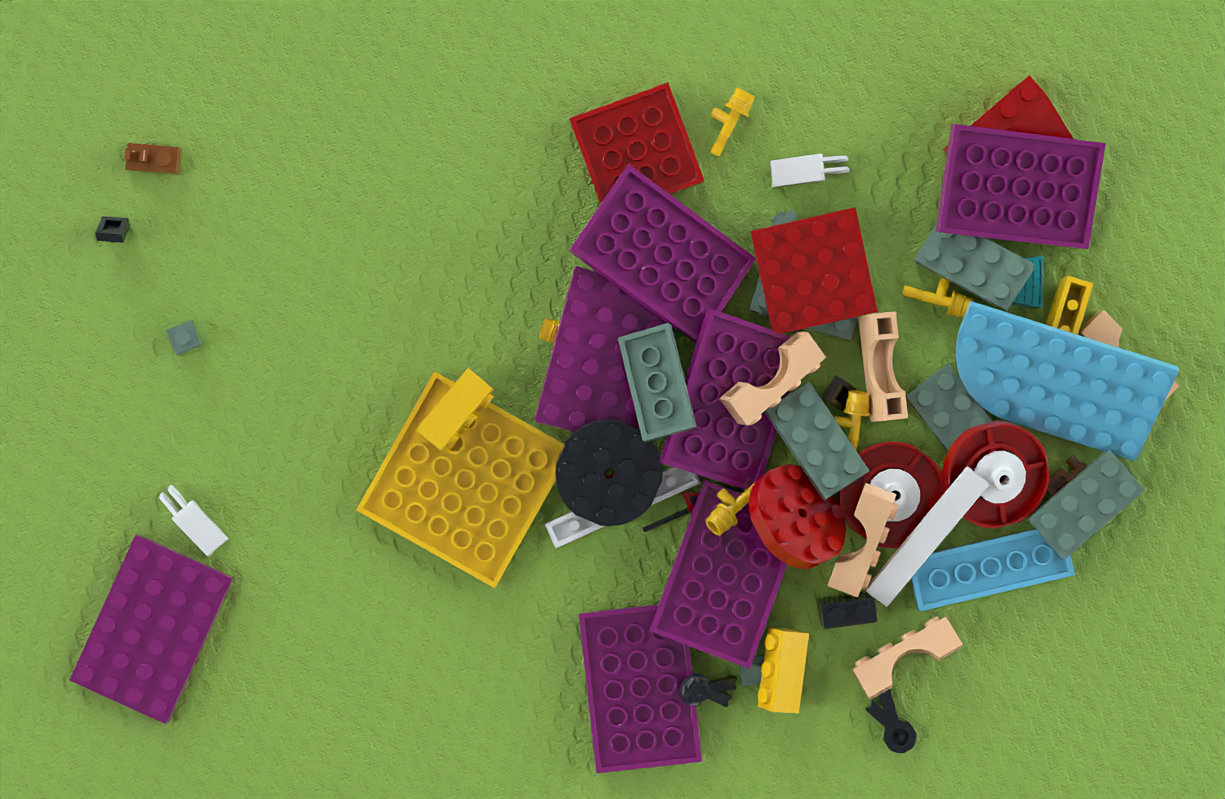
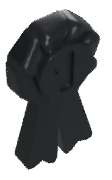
[679,673,737,707]
[865,690,917,753]

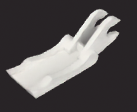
[770,154,850,188]
[159,485,229,556]

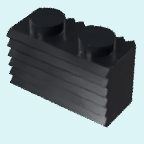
[817,592,877,629]

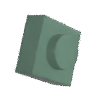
[771,209,798,226]
[166,320,203,355]
[739,654,764,686]

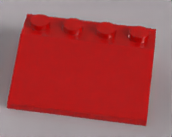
[943,75,1074,154]

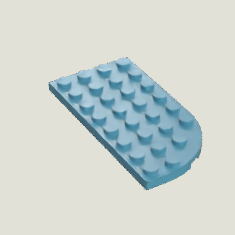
[956,301,1179,461]

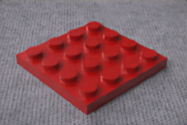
[569,82,705,204]
[750,207,878,335]

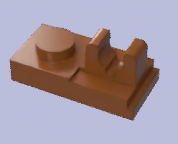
[124,143,181,175]

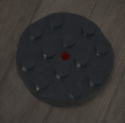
[555,418,663,526]

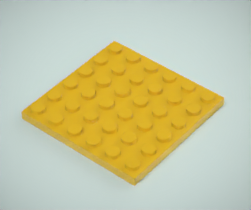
[356,371,564,588]

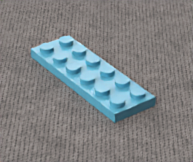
[910,529,1075,611]

